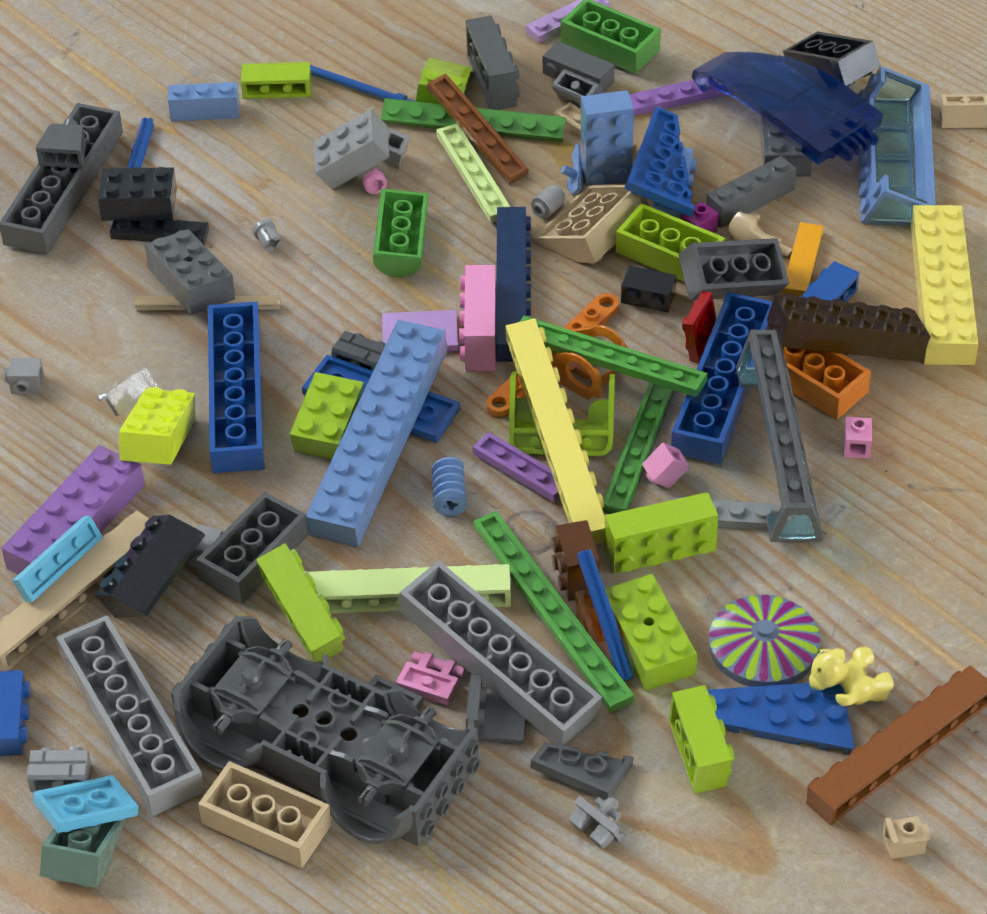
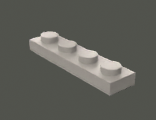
[670,497,777,530]

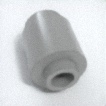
[531,185,565,219]

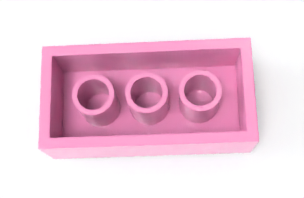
[459,265,496,371]

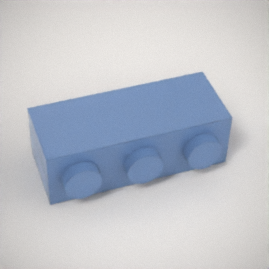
[168,82,240,121]

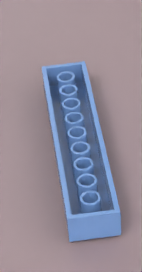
[306,320,448,547]

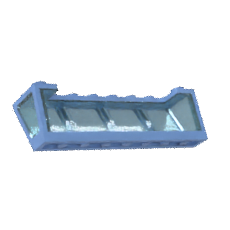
[856,66,935,226]

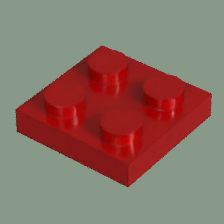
[682,291,716,363]

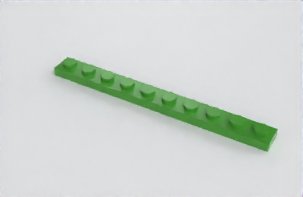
[473,511,634,713]

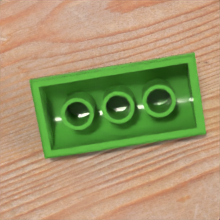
[373,189,429,277]

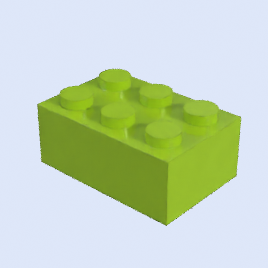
[290,372,365,459]
[668,685,735,794]

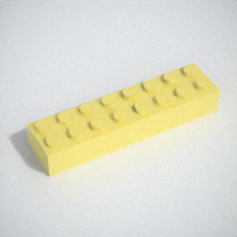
[910,205,978,365]

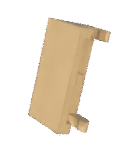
[940,94,987,128]

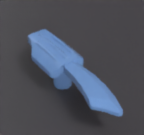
[561,143,583,196]

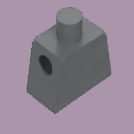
[36,119,86,169]

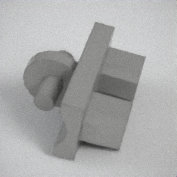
[569,796,625,849]

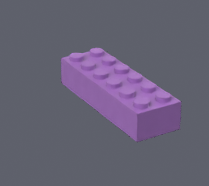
[1,445,145,574]

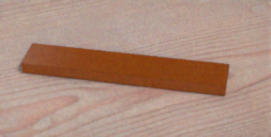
[427,73,529,185]

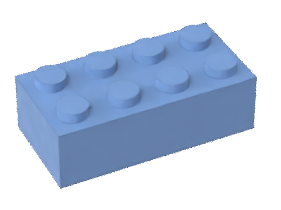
[581,90,634,186]

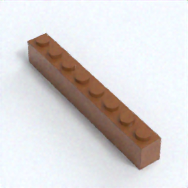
[806,665,987,825]

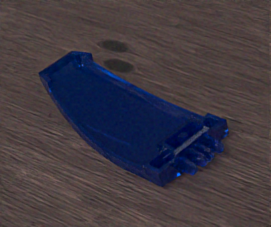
[692,52,884,165]

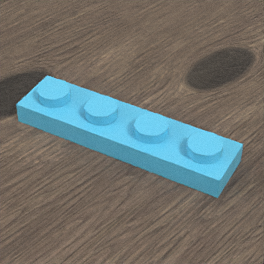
[12,516,103,602]

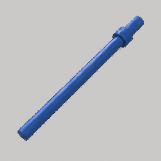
[310,65,414,101]

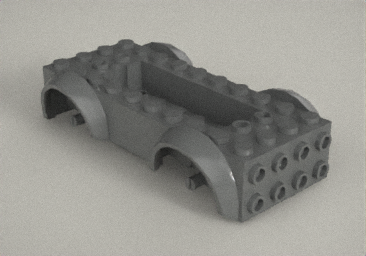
[171,615,481,846]

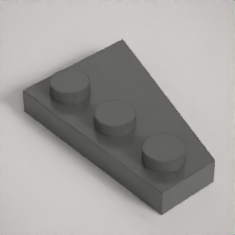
[530,742,634,800]

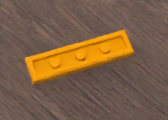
[782,222,824,297]

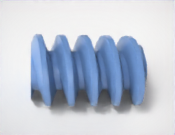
[431,457,467,516]

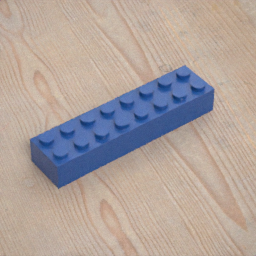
[671,292,773,465]
[208,301,265,473]

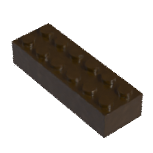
[767,293,931,362]

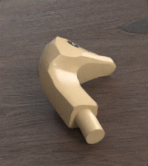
[728,212,793,258]

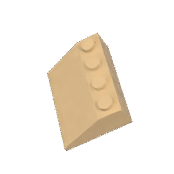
[532,185,649,264]

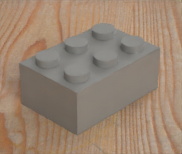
[314,109,389,190]

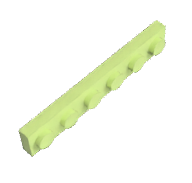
[436,124,510,223]

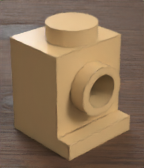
[882,816,931,859]

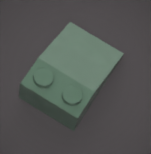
[40,818,126,888]

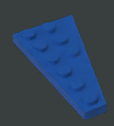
[624,106,695,217]
[707,683,855,755]

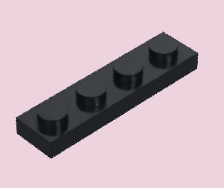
[110,220,209,246]

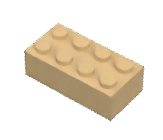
[198,761,332,869]

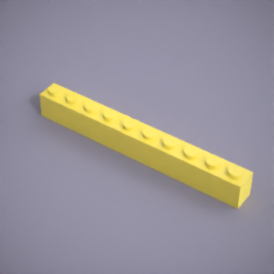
[506,318,608,545]

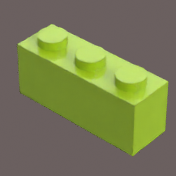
[241,62,312,99]

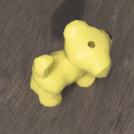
[809,646,894,706]

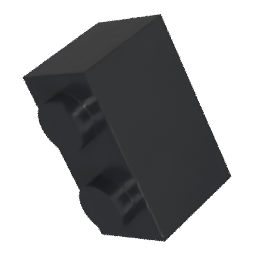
[621,266,677,313]

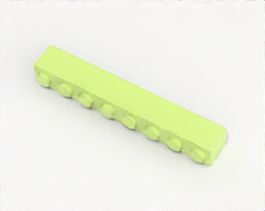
[303,564,511,613]

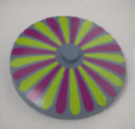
[709,595,820,687]

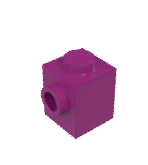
[681,201,718,233]

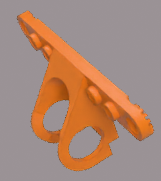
[486,293,627,418]

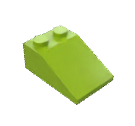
[416,57,473,104]

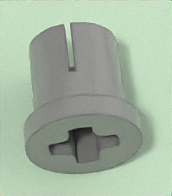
[252,219,282,251]

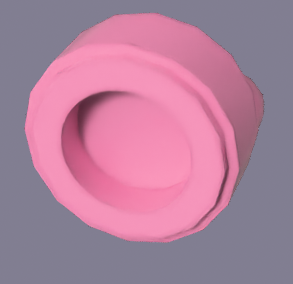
[362,168,387,194]

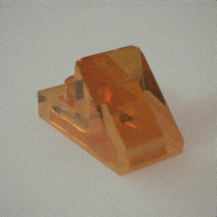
[575,588,606,644]

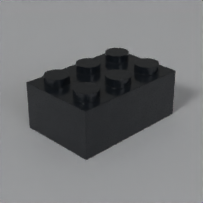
[98,167,177,221]

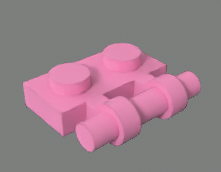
[396,651,466,706]

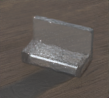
[96,367,158,416]

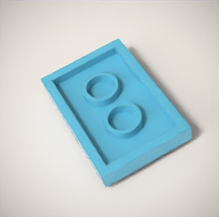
[33,775,139,833]

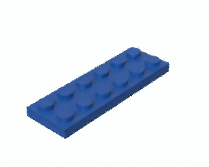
[302,355,461,443]

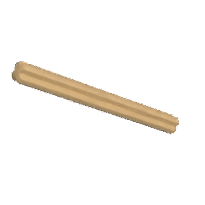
[134,295,281,311]

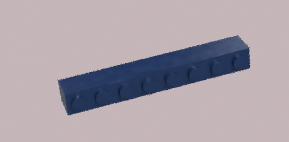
[496,207,531,362]

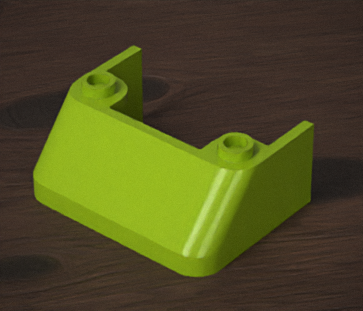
[509,371,615,456]

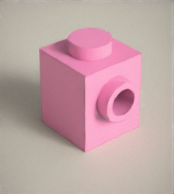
[844,417,872,459]
[642,442,690,488]

